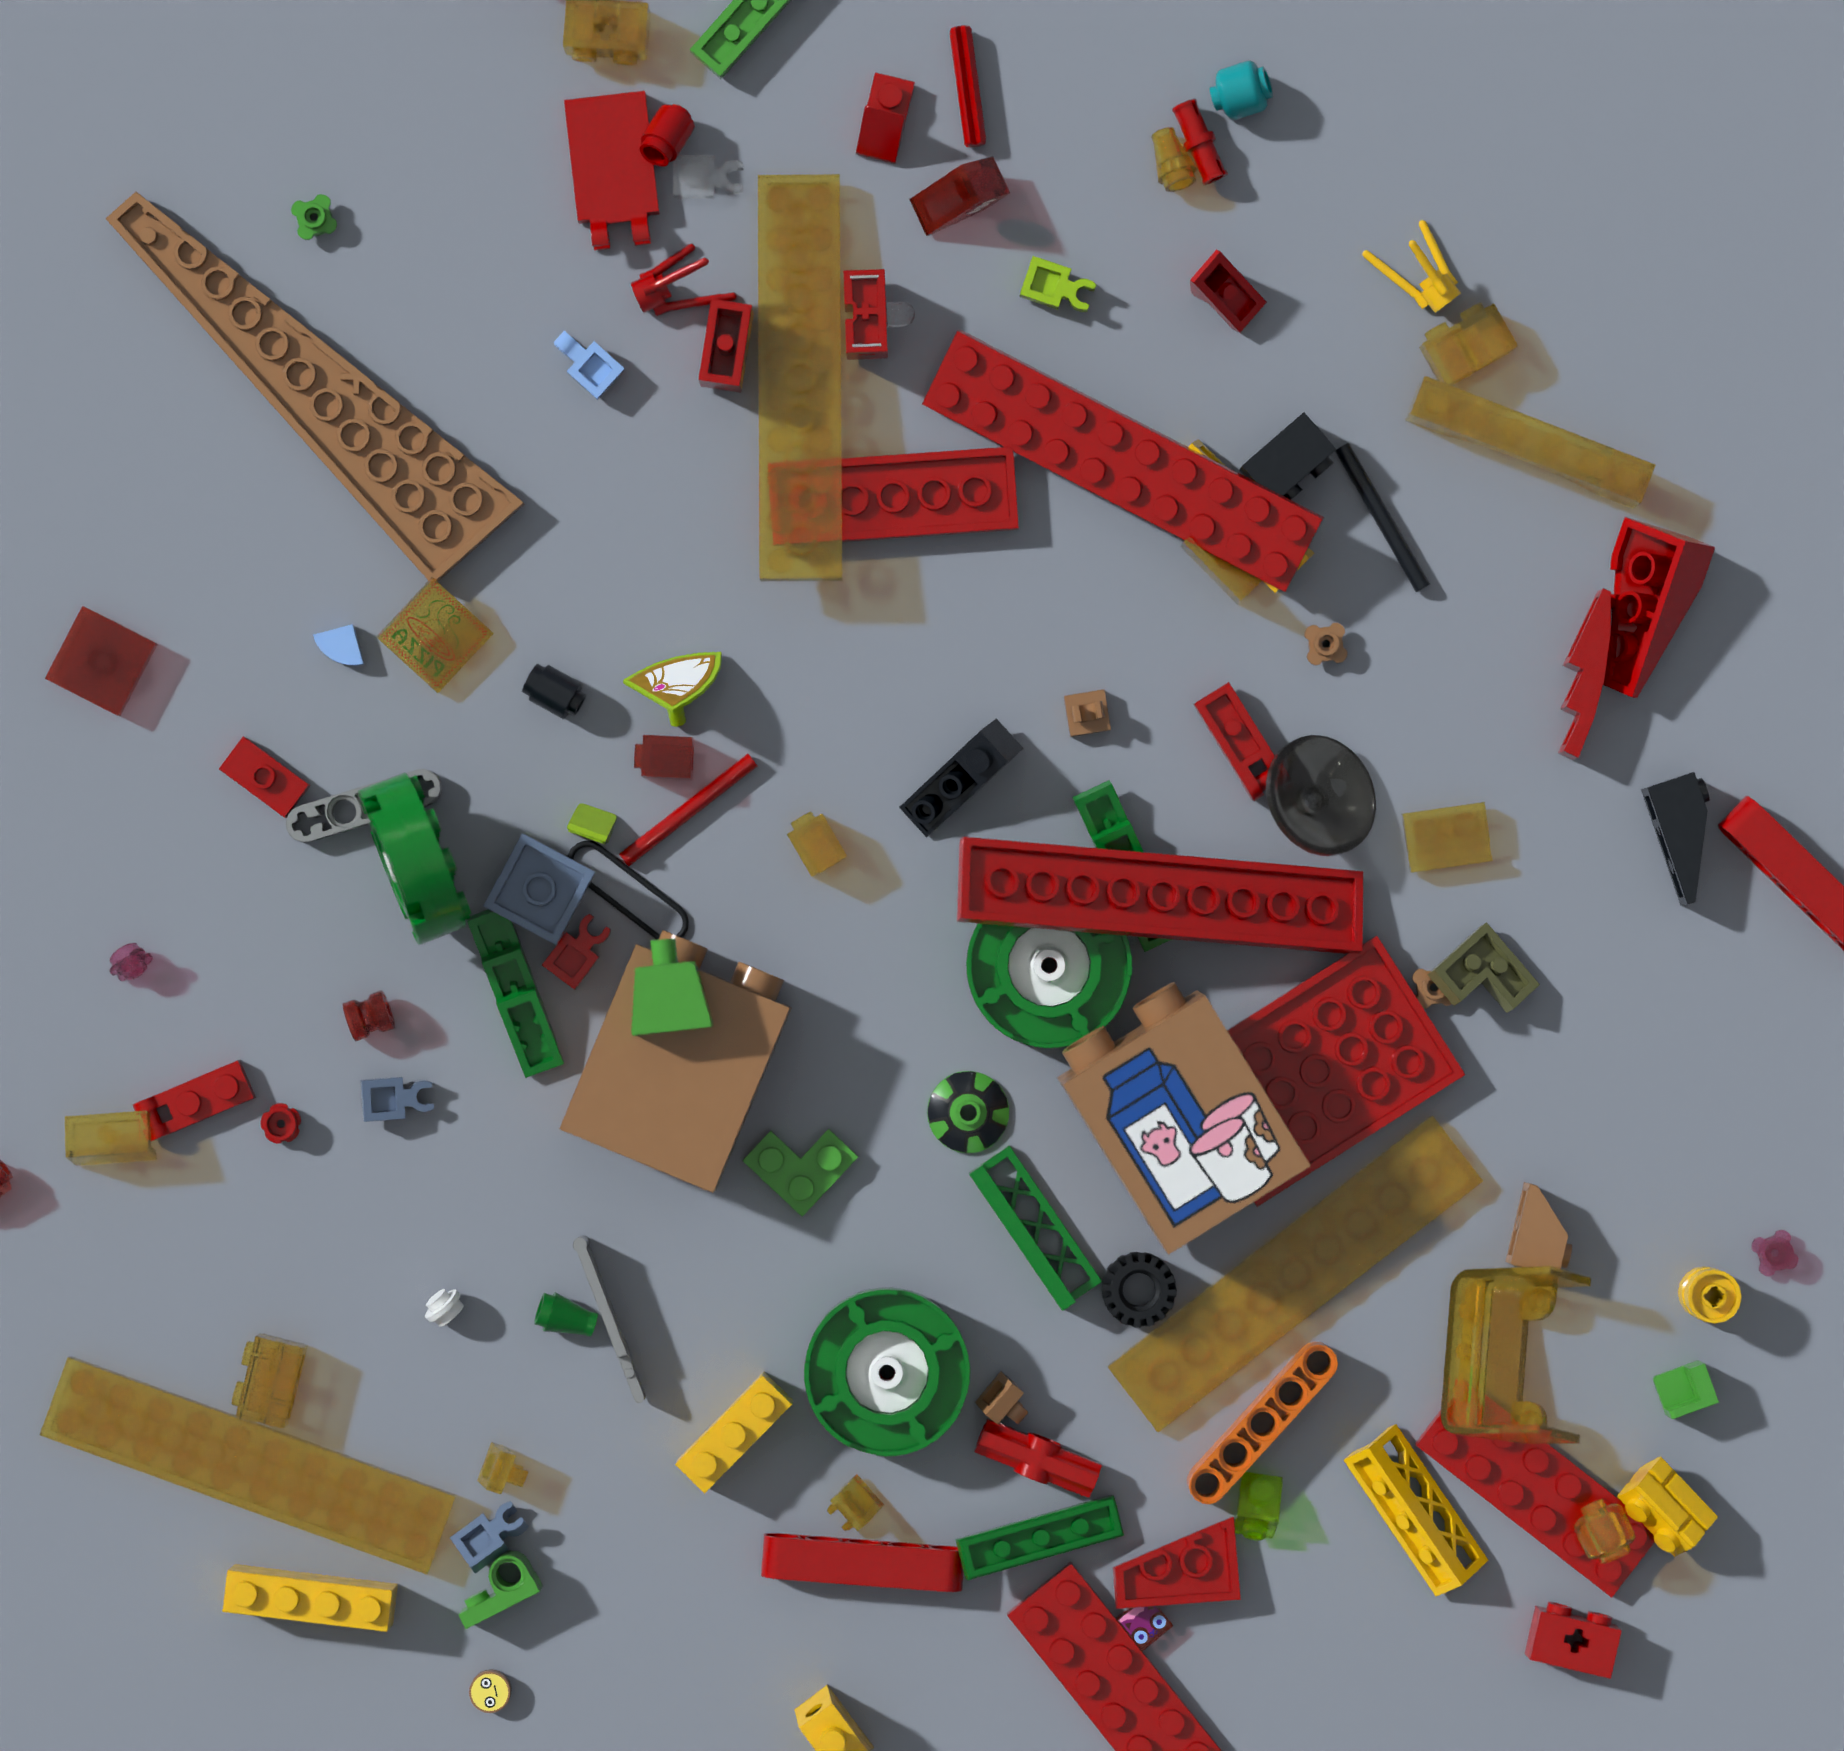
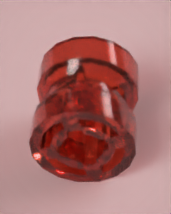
[343,990,395,1042]

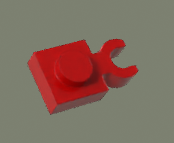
[542,914,611,990]

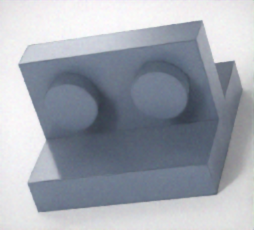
[483,833,596,945]

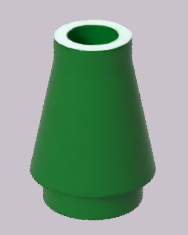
[534,1292,598,1337]

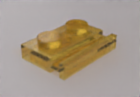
[1401,802,1493,873]

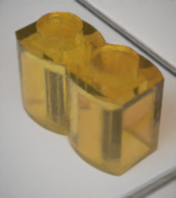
[1419,302,1518,390]

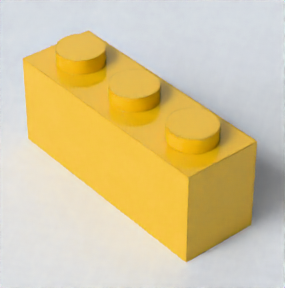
[675,1372,793,1494]

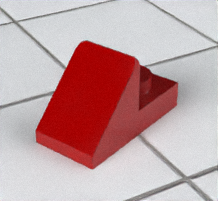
[856,72,915,164]
[1190,249,1267,333]

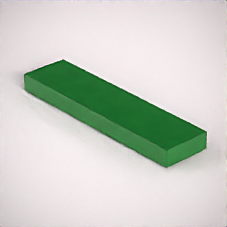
[955,1495,1124,1580]

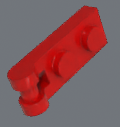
[1193,682,1289,802]
[133,1060,256,1143]

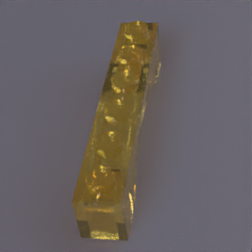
[1405,376,1656,508]

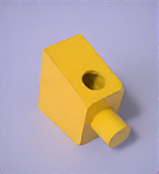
[794,1685,874,1751]

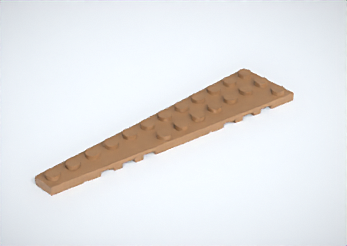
[105,192,525,586]

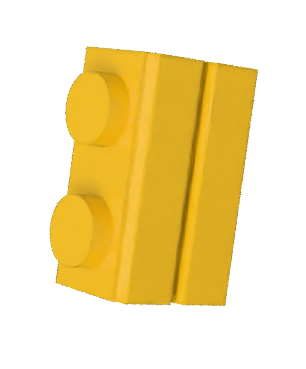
[1617,1456,1718,1557]

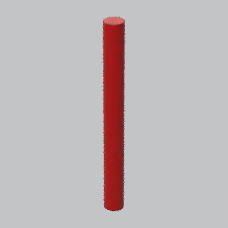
[619,754,758,867]

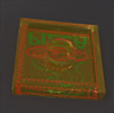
[376,577,494,693]

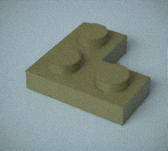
[1427,922,1540,1013]

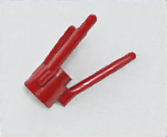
[631,244,737,316]

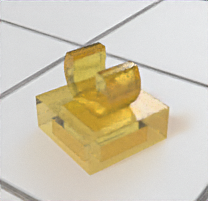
[477,1442,528,1494]
[827,1474,884,1531]

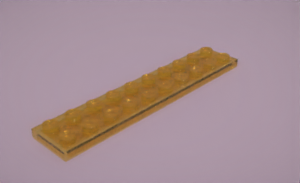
[758,174,842,581]
[1107,1116,1483,1432]
[40,1356,457,1574]

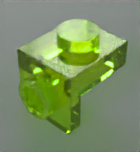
[1234,1472,1283,1541]

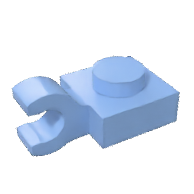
[553,331,625,400]

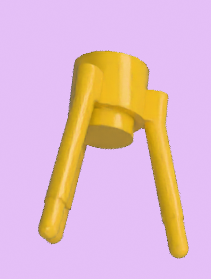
[1362,220,1461,313]

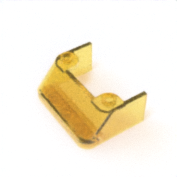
[1441,1266,1591,1444]

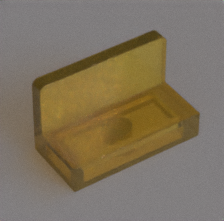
[1181,537,1262,605]
[65,1110,157,1166]

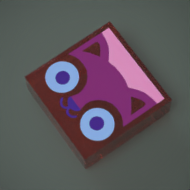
[1116,1606,1174,1651]

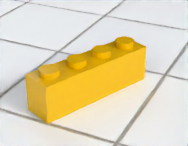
[222,1564,398,1632]

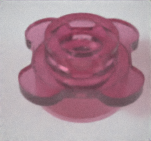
[109,943,153,981]
[1751,1230,1798,1276]

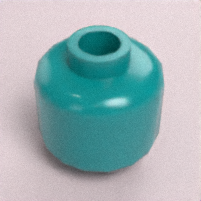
[1210,61,1273,120]

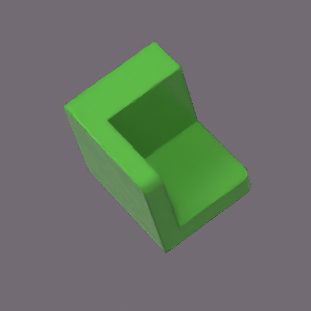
[1653,1360,1719,1419]

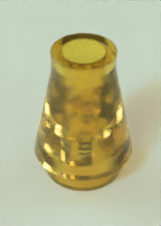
[1151,127,1197,192]

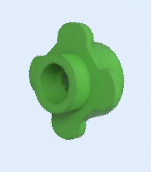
[291,194,337,240]

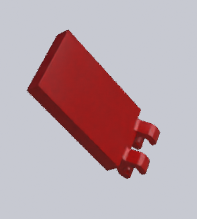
[564,91,660,251]

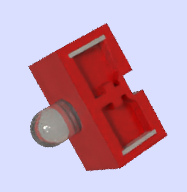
[843,269,915,360]

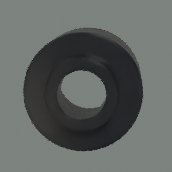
[522,664,586,719]

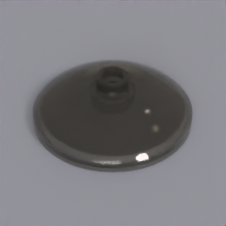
[1266,735,1376,856]

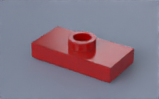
[219,736,311,818]

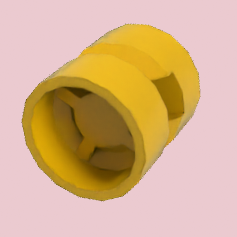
[1678,1266,1742,1324]

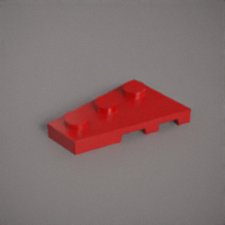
[1113,1516,1241,1609]

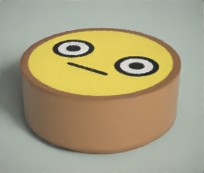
[469,1669,512,1713]

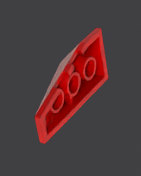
[1603,517,1715,698]

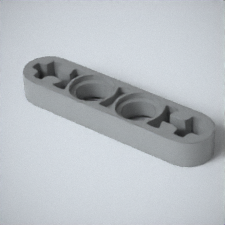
[286,769,442,843]

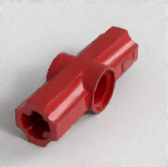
[974,1418,1102,1498]

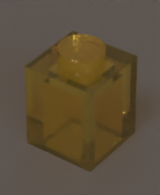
[787,811,847,878]

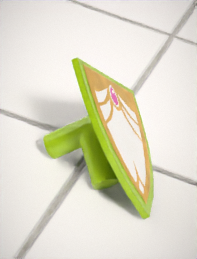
[623,652,722,727]

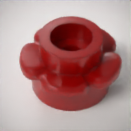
[261,1103,301,1144]

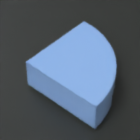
[313,624,365,666]

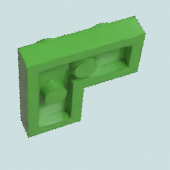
[743,1129,859,1217]

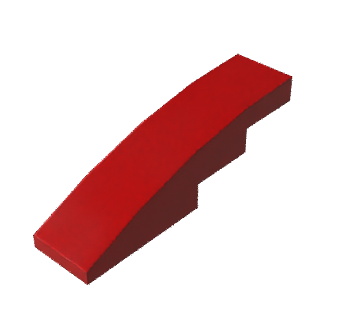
[1558,588,1611,760]

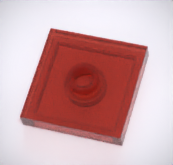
[45,606,158,717]

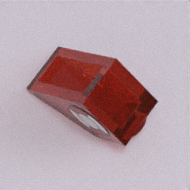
[909,156,1010,236]

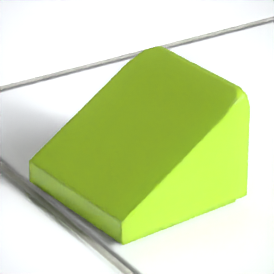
[567,803,617,845]

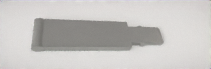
[573,1235,646,1403]

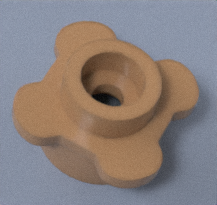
[1304,623,1347,665]
[1412,969,1452,1009]

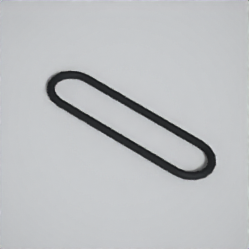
[568,841,689,940]

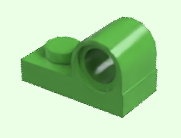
[458,1550,543,1629]

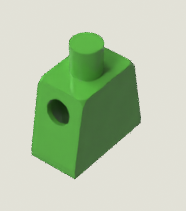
[631,938,713,1036]

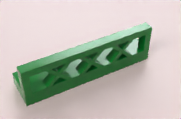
[969,1145,1102,1311]

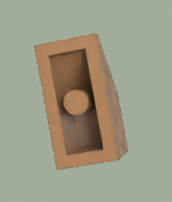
[1505,1182,1572,1276]

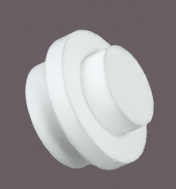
[425,1289,464,1327]

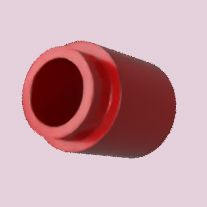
[640,104,695,167]

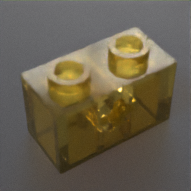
[563,0,651,65]

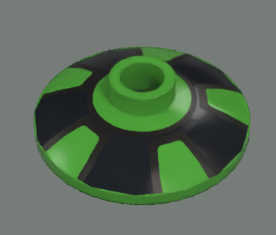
[927,1071,1009,1153]

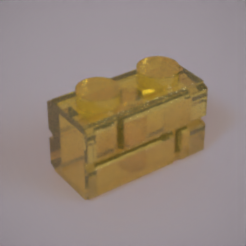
[231,1333,308,1428]

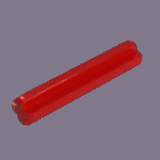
[950,25,986,147]

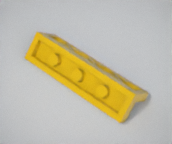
[1344,1424,1489,1596]

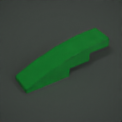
[1072,780,1172,952]
[467,909,564,1078]

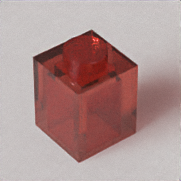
[634,735,695,780]

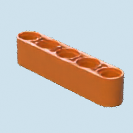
[1187,1341,1338,1504]

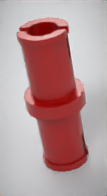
[1172,99,1228,185]

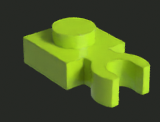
[1019,256,1096,312]

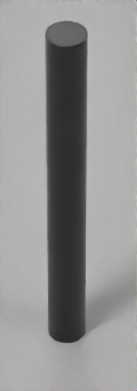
[1335,443,1430,592]

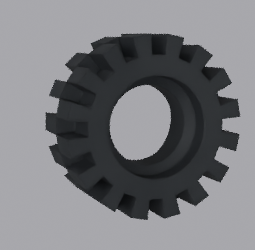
[1101,1251,1177,1328]

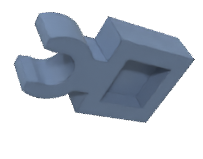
[360,1077,434,1122]
[450,1501,529,1574]

